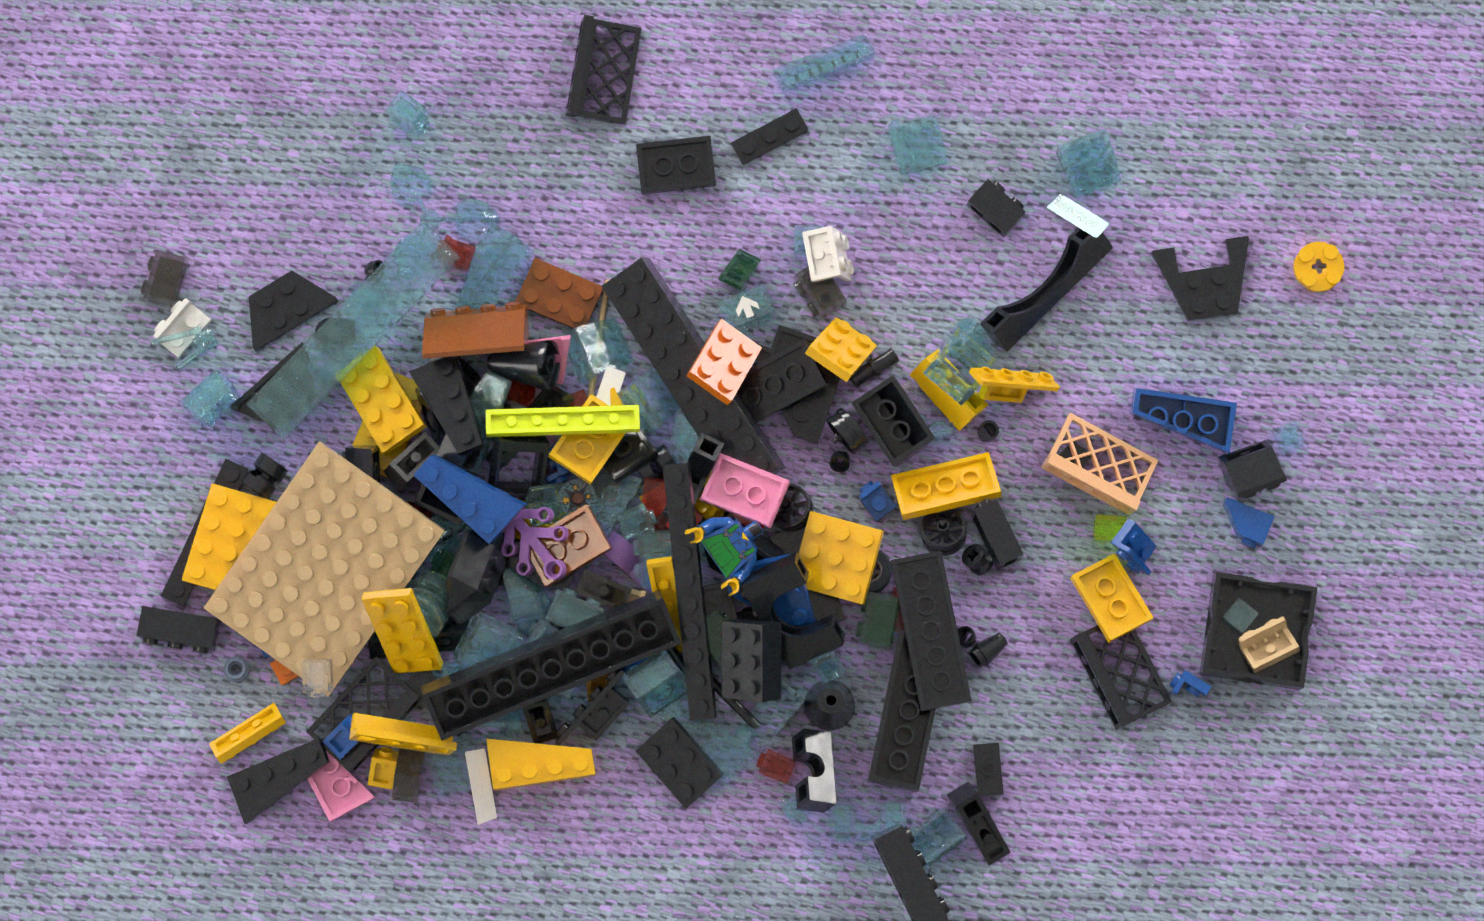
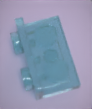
[545,588,605,628]

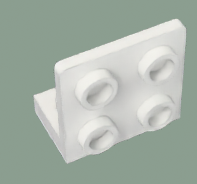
[802,226,854,282]

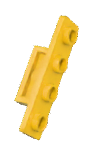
[969,367,1060,403]

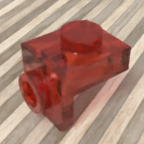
[495,377,536,407]

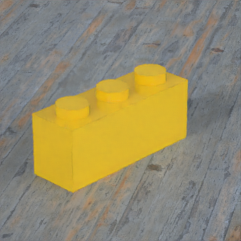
[909,349,988,431]

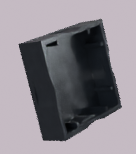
[1199,572,1318,690]

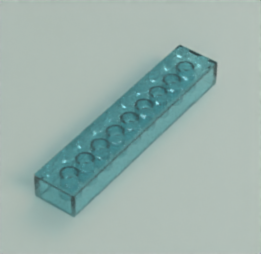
[246,221,461,440]

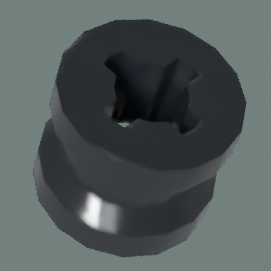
[962,544,994,576]

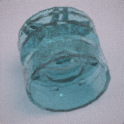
[405,571,449,638]

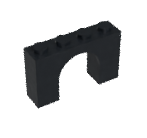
[740,552,845,670]

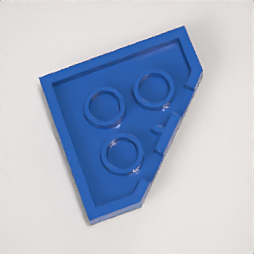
[722,554,816,626]

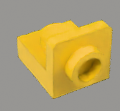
[368,747,400,790]

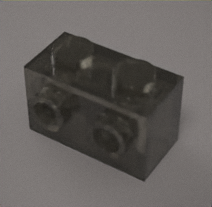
[793,266,847,320]

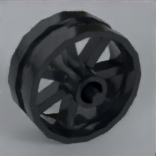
[826,408,869,455]
[773,484,814,532]
[920,509,967,556]

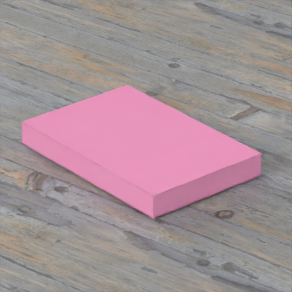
[700,453,790,529]

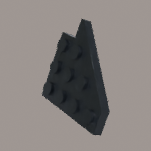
[756,325,841,445]

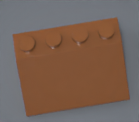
[422,302,530,359]

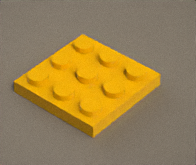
[799,511,884,605]

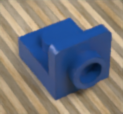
[545,444,571,486]
[858,481,897,522]
[1169,670,1212,698]
[322,714,359,760]

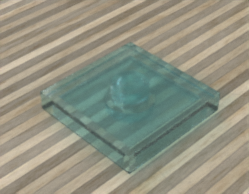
[424,732,478,798]

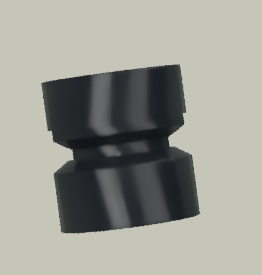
[637,444,676,490]
[241,452,288,500]

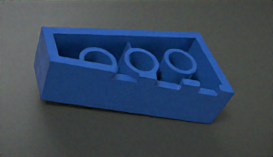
[1130,388,1237,453]
[414,454,527,544]

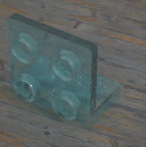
[888,116,948,175]
[616,366,681,435]

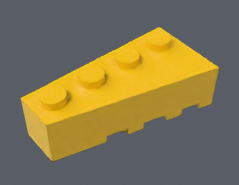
[486,739,596,791]

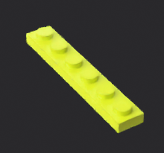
[486,405,640,437]

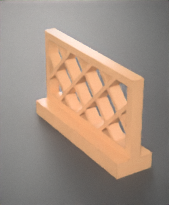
[1041,413,1158,515]

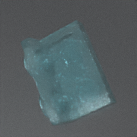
[910,807,967,869]

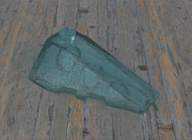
[457,223,534,309]

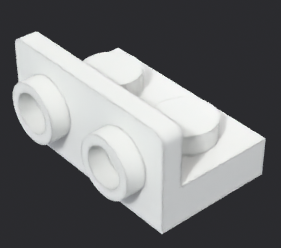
[153,298,212,359]

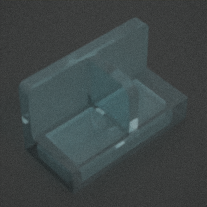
[524,481,577,526]

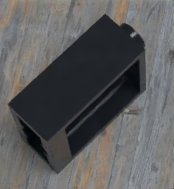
[488,435,550,501]
[971,498,1023,570]

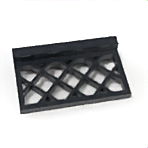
[565,15,641,125]
[1070,625,1172,730]
[306,657,422,774]

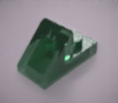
[718,249,761,295]

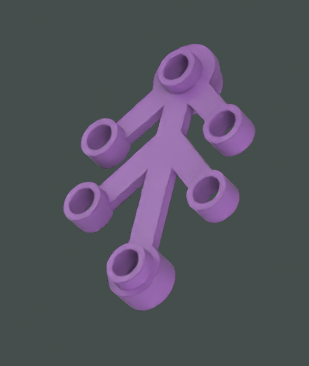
[501,507,569,580]

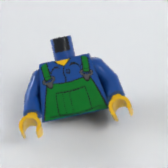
[685,517,764,596]

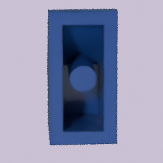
[1223,497,1275,549]

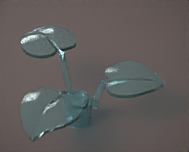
[390,163,500,279]

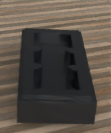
[973,743,1004,796]

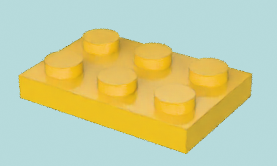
[805,317,877,382]
[548,394,626,485]
[1070,553,1154,643]

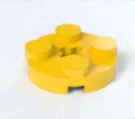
[1293,242,1344,292]

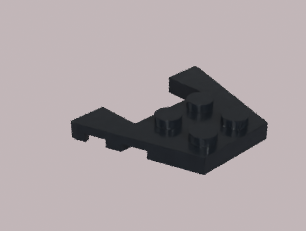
[1151,236,1249,321]

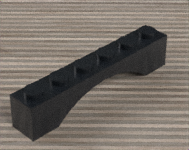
[980,227,1113,352]

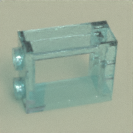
[923,327,996,406]

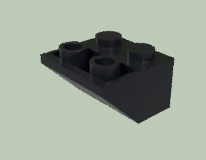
[1218,440,1287,498]

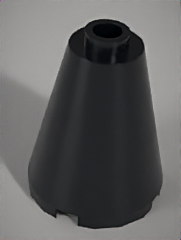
[487,340,560,391]
[804,680,855,731]

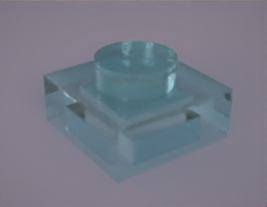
[1272,420,1306,454]
[1222,598,1259,634]

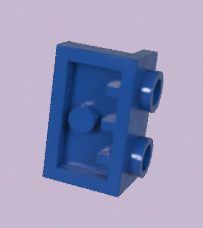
[1111,519,1157,576]

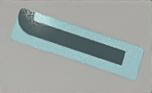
[1047,194,1109,238]

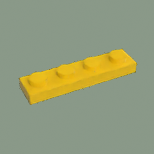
[646,556,683,655]

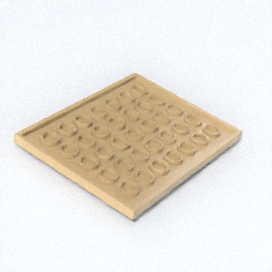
[204,441,446,697]

